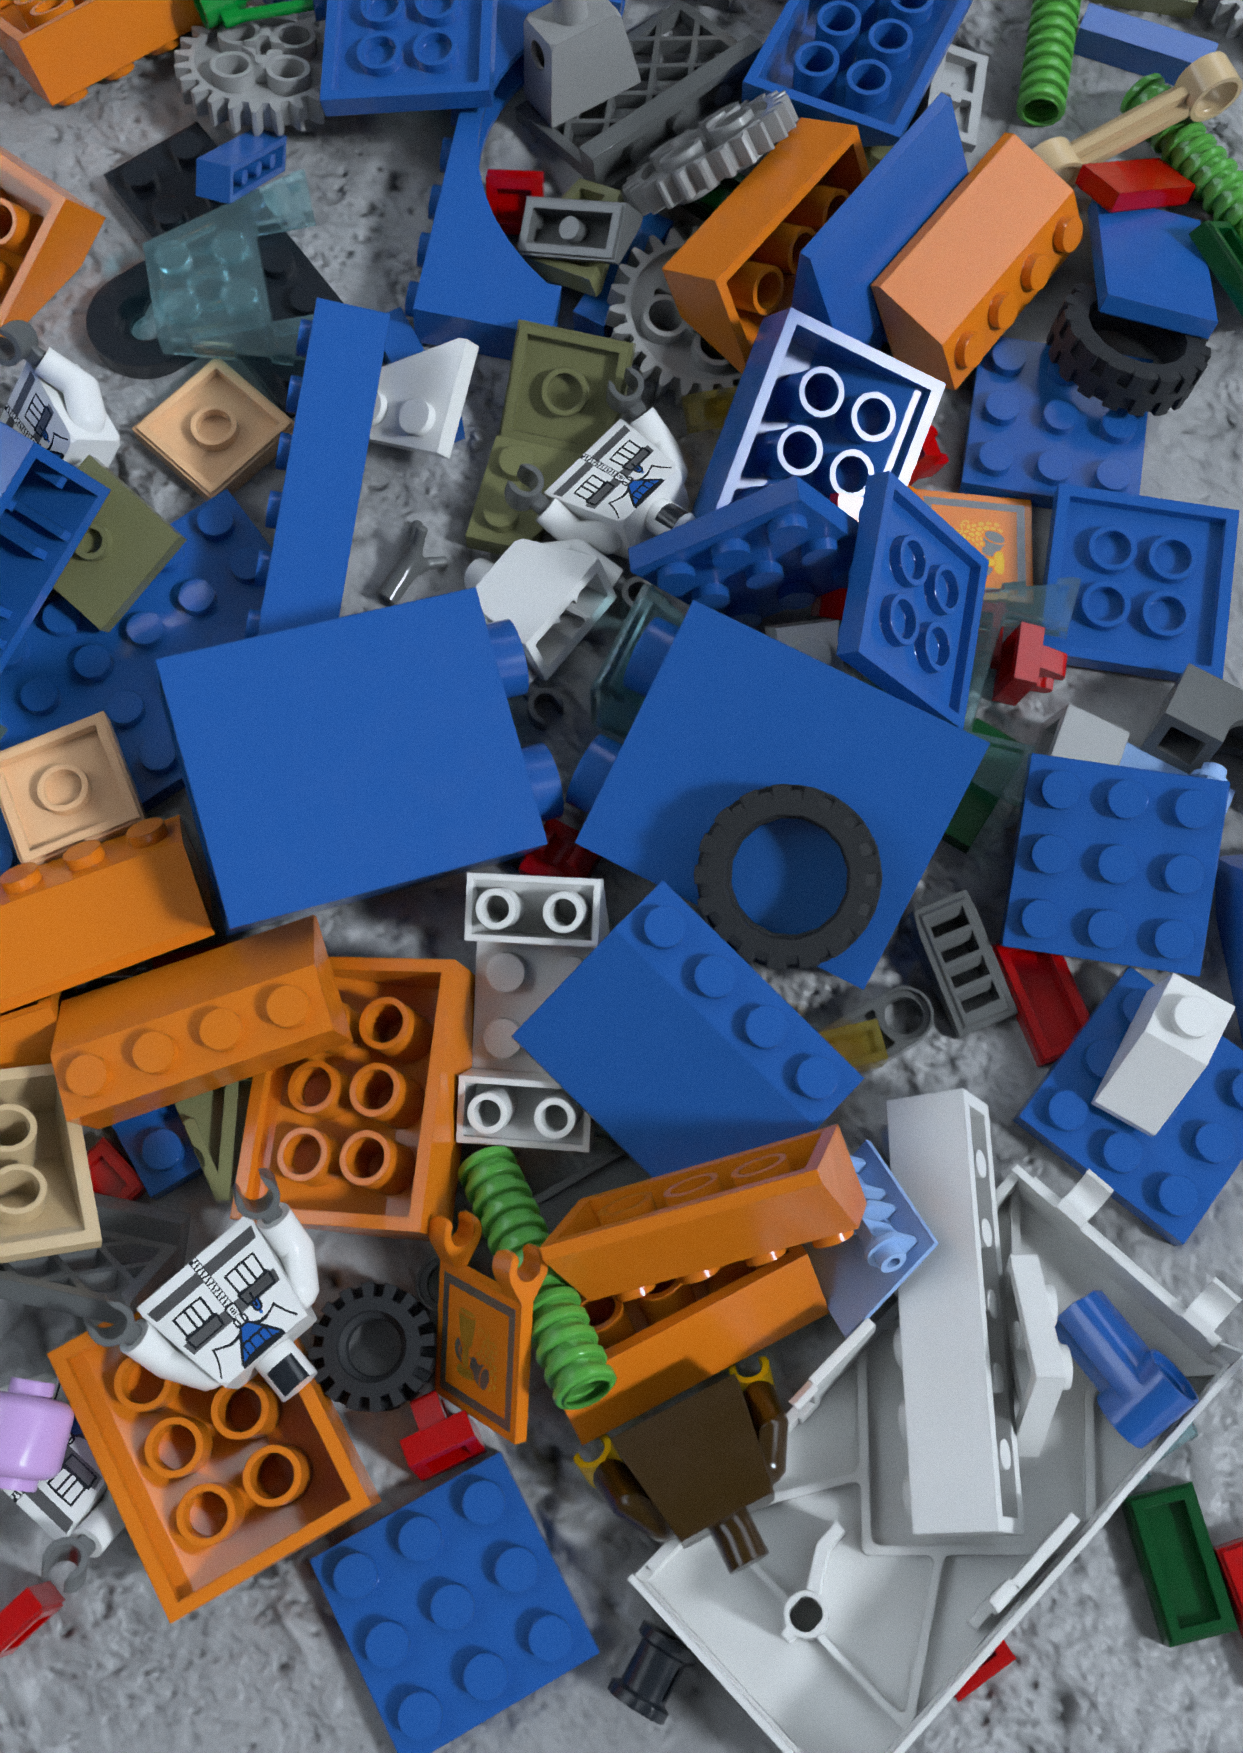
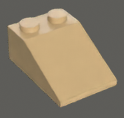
[0,1063,102,1264]

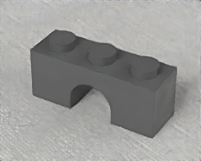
[1140,663,1243,775]

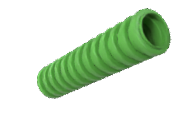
[1016,0,1081,127]
[1120,73,1243,241]
[458,1146,617,1410]

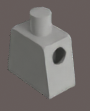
[524,0,641,129]

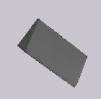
[517,196,643,265]

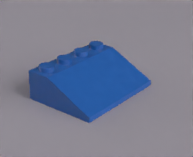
[742,0,973,147]
[791,92,969,350]
[691,307,946,518]
[511,880,864,1178]

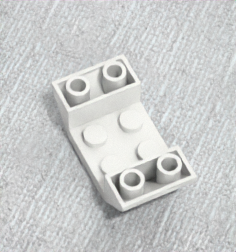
[456,872,610,1152]

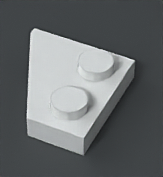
[369,338,479,459]
[1003,1254,1073,1457]

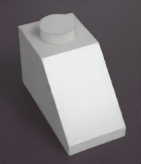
[1091,973,1235,1137]

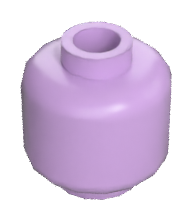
[0,1377,74,1492]

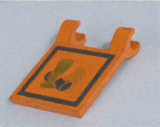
[907,485,1033,611]
[428,1211,548,1445]

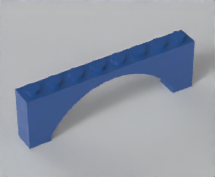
[405,0,626,360]

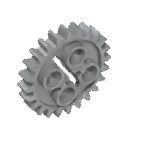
[174,6,325,136]
[622,90,799,216]
[605,226,742,411]

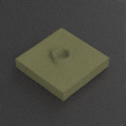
[498,319,636,454]
[53,455,187,633]

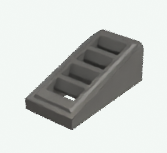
[902,890,1018,1040]

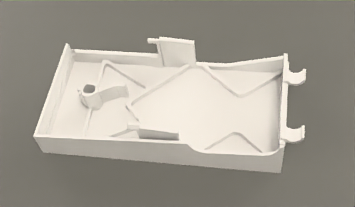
[627,1164,1243,1753]

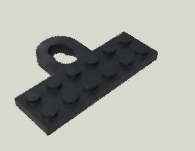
[86,121,383,419]

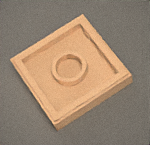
[132,356,295,501]
[0,711,148,866]

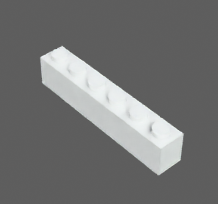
[881,1088,1025,1538]

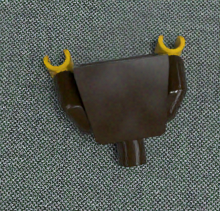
[573,1356,789,1575]

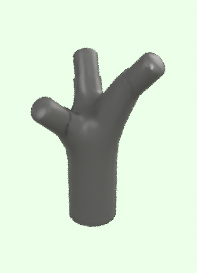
[376,520,448,606]

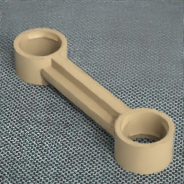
[1032,51,1243,189]

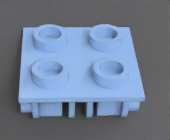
[801,1140,939,1339]

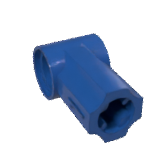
[1055,1290,1199,1449]

